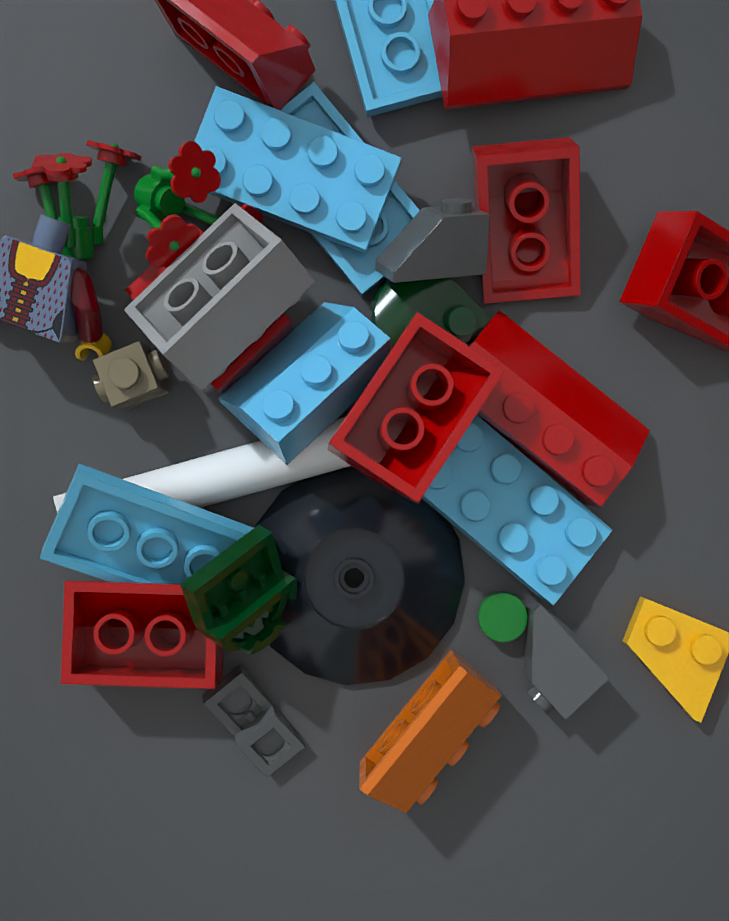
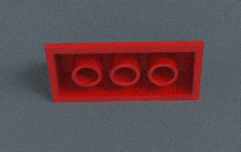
[428,0,643,110]
[470,310,650,507]

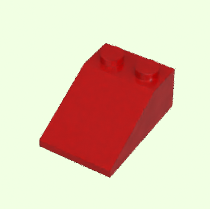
[472,137,581,304]
[619,211,729,353]

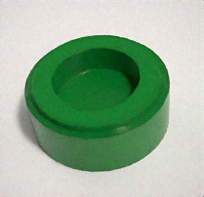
[477,591,528,642]

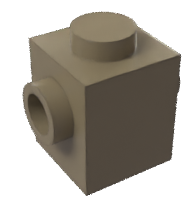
[92,341,169,411]

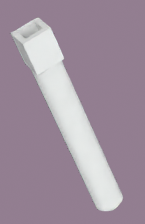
[53,417,351,513]

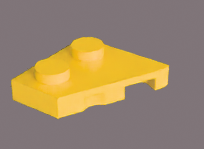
[622,596,729,723]

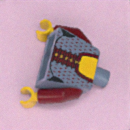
[0,214,112,361]

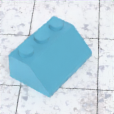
[218,302,392,465]

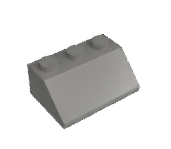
[124,203,315,391]

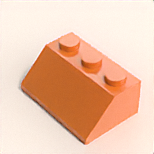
[359,649,502,813]

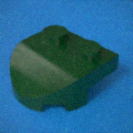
[370,278,491,348]
[180,525,297,655]

